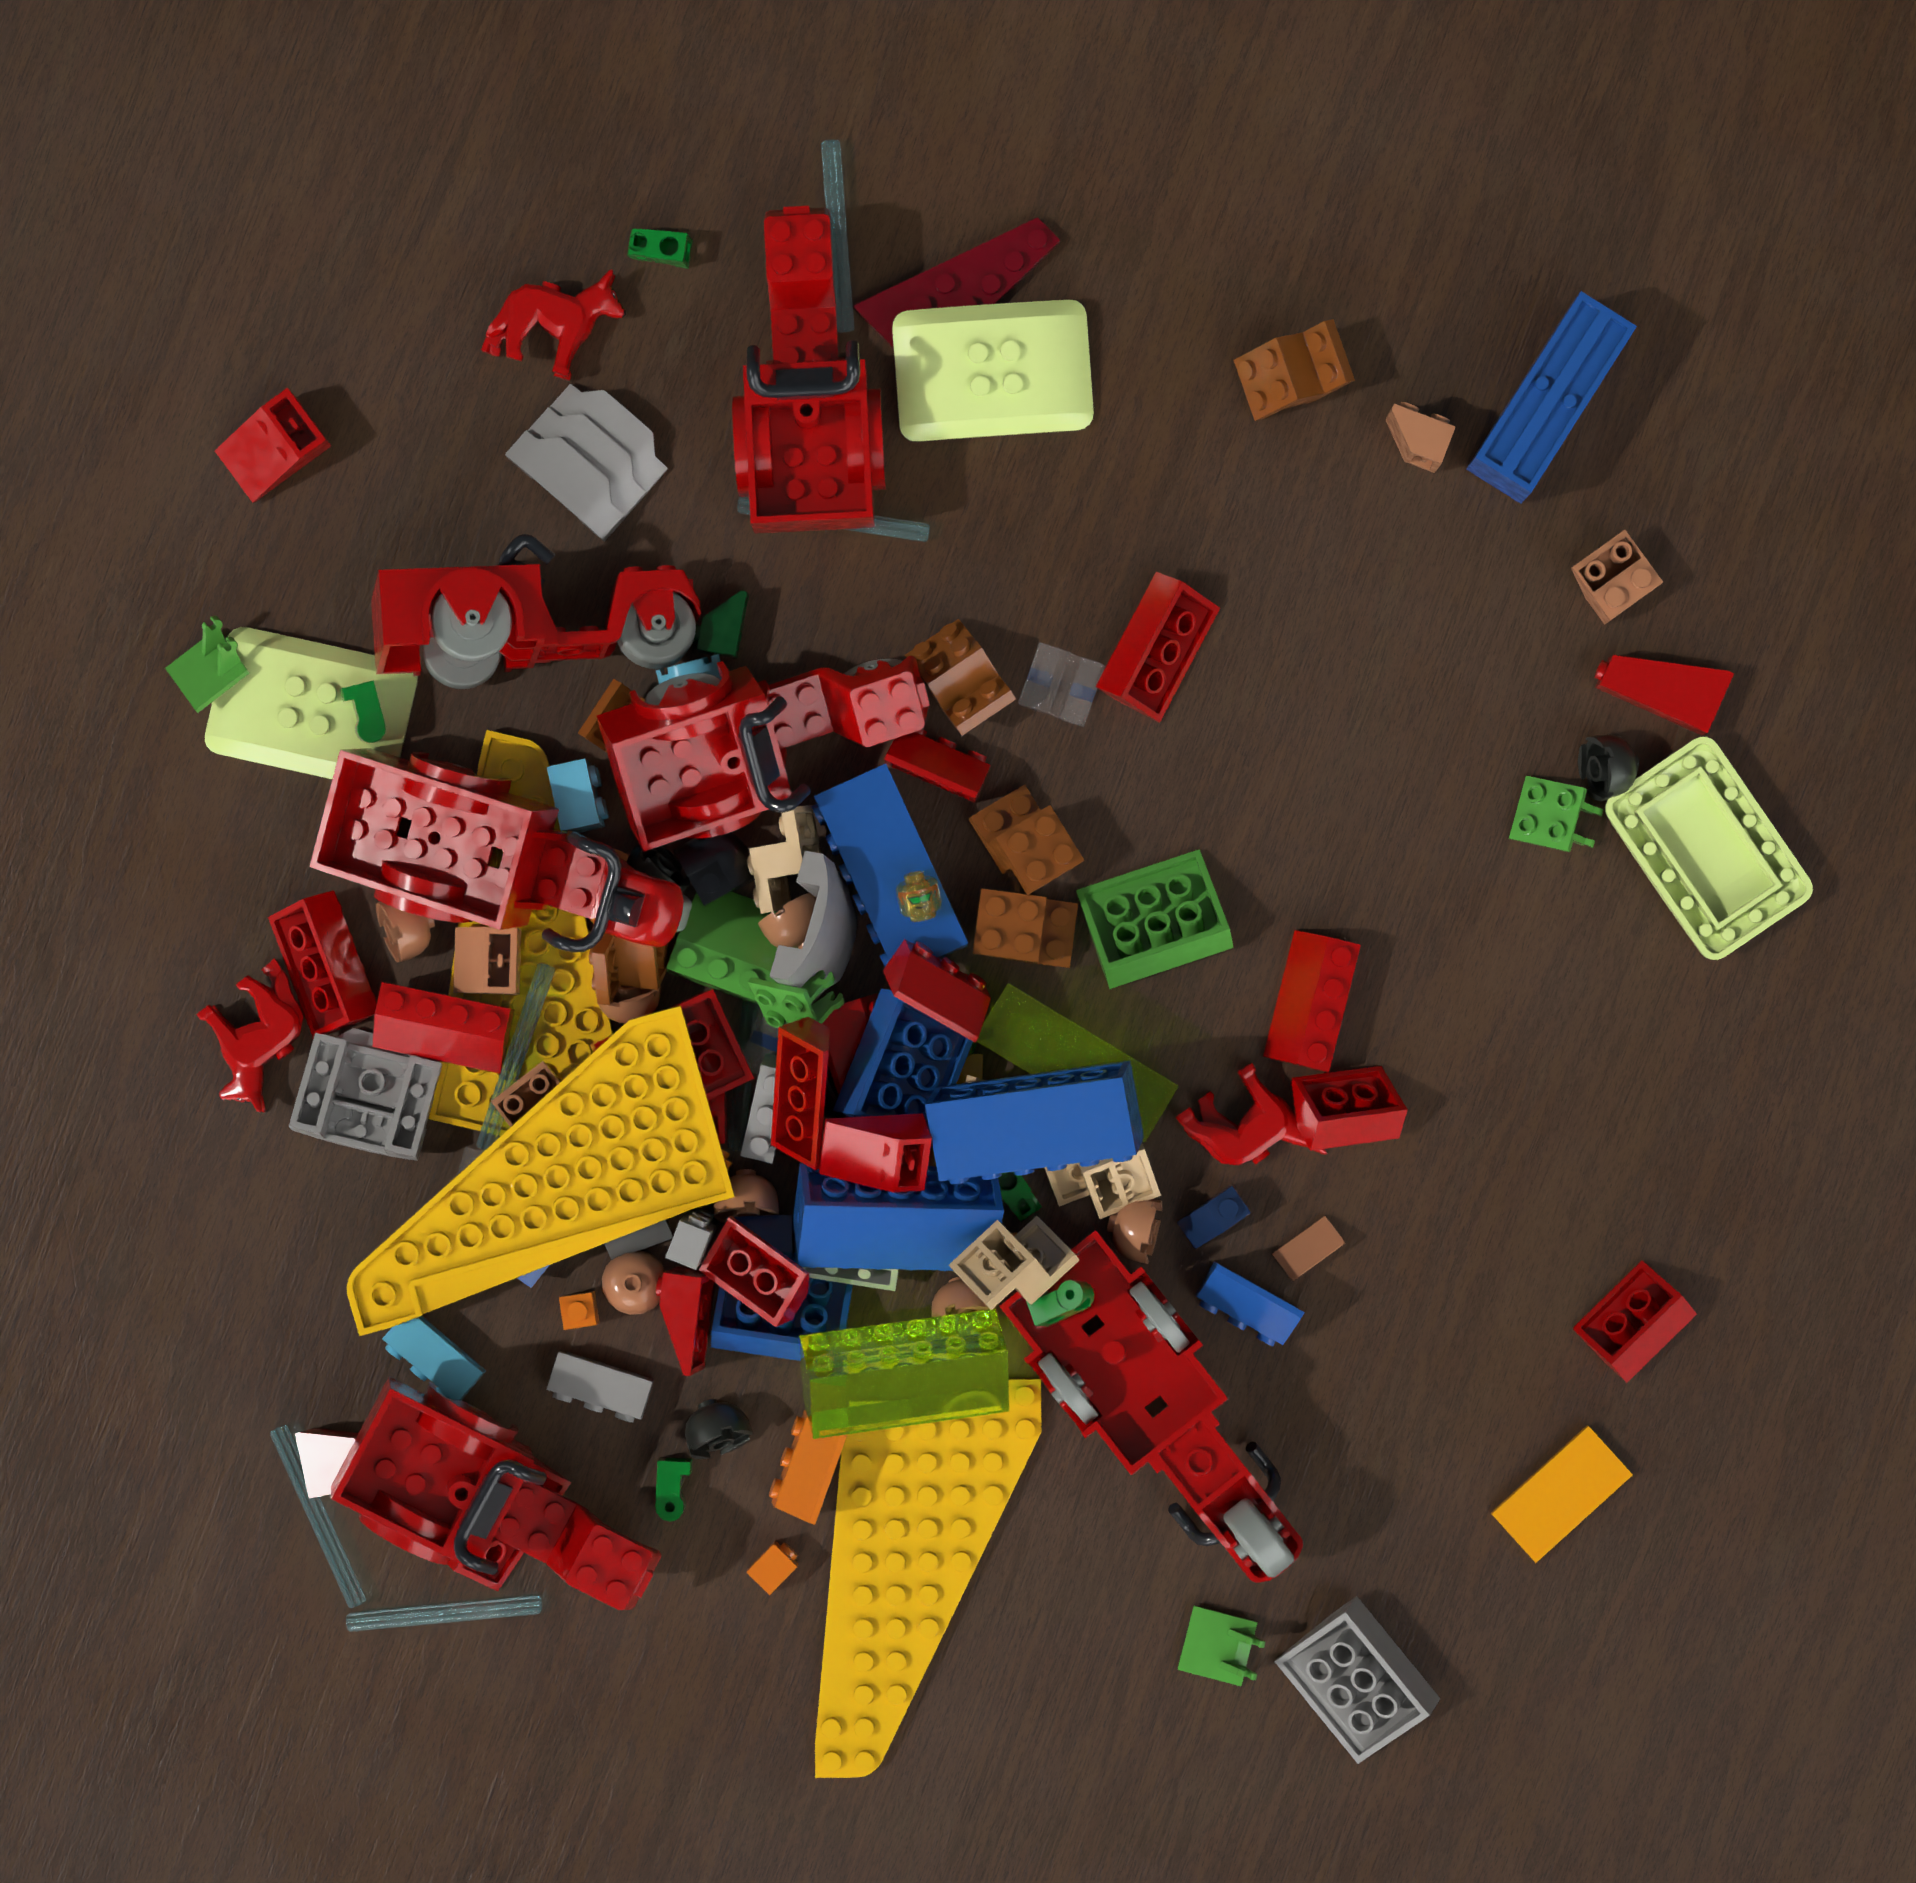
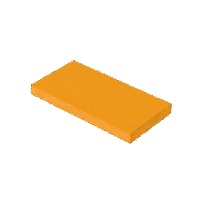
[1491,1425,1633,1563]

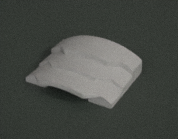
[505,384,668,542]
[769,851,857,1004]
[289,1028,443,1161]

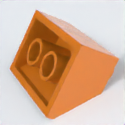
[769,1410,848,1525]

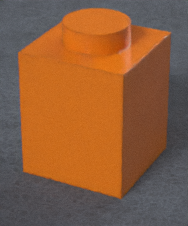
[559,1291,600,1330]
[746,1541,799,1595]

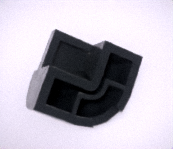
[674,832,755,906]

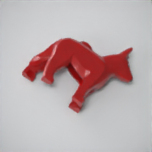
[481,269,626,381]
[196,958,304,1113]
[1175,1063,1327,1166]

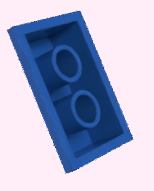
[1195,1261,1305,1347]

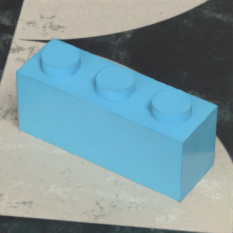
[382,1316,486,1401]

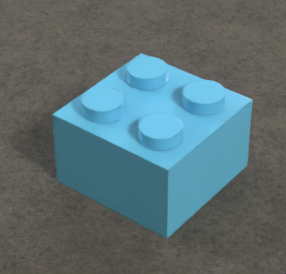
[547,759,609,833]

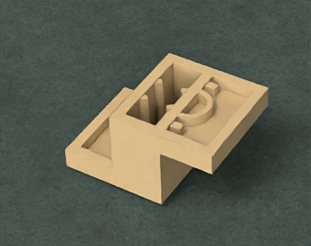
[747,805,821,914]
[1044,1143,1161,1219]
[949,1216,1079,1310]

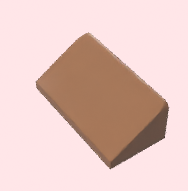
[1272,1216,1345,1281]

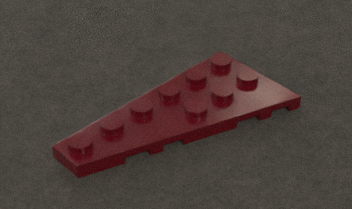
[853,217,1060,350]

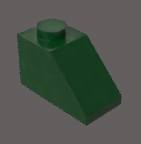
[693,591,749,659]

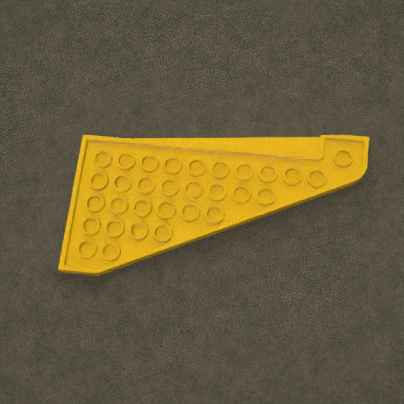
[428,730,613,1136]
[347,1005,735,1336]
[815,1379,1041,1778]

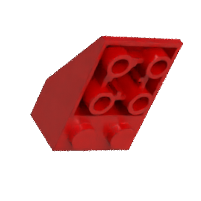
[215,387,332,503]
[819,1113,932,1192]

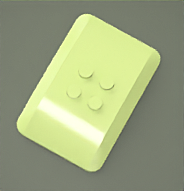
[892,300,1094,442]
[205,627,418,779]
[1605,737,1813,960]

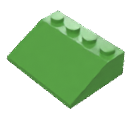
[1076,849,1234,989]
[666,892,778,1005]

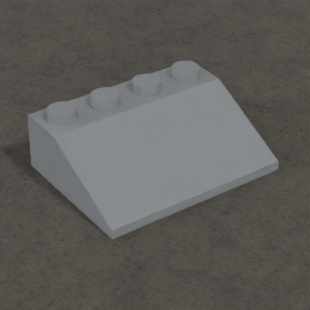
[1274,1596,1440,1764]

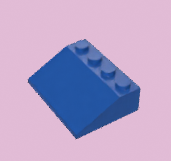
[833,989,973,1150]
[711,1253,853,1367]

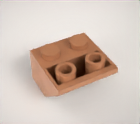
[1386,402,1455,473]
[1571,530,1663,625]
[453,927,522,995]
[491,1061,561,1127]

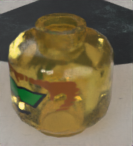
[895,871,942,922]

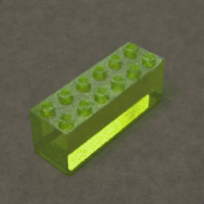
[976,983,1179,1143]
[799,1309,1009,1439]

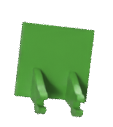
[165,616,249,713]
[1509,776,1604,852]
[748,970,844,1028]
[1177,1605,1266,1686]

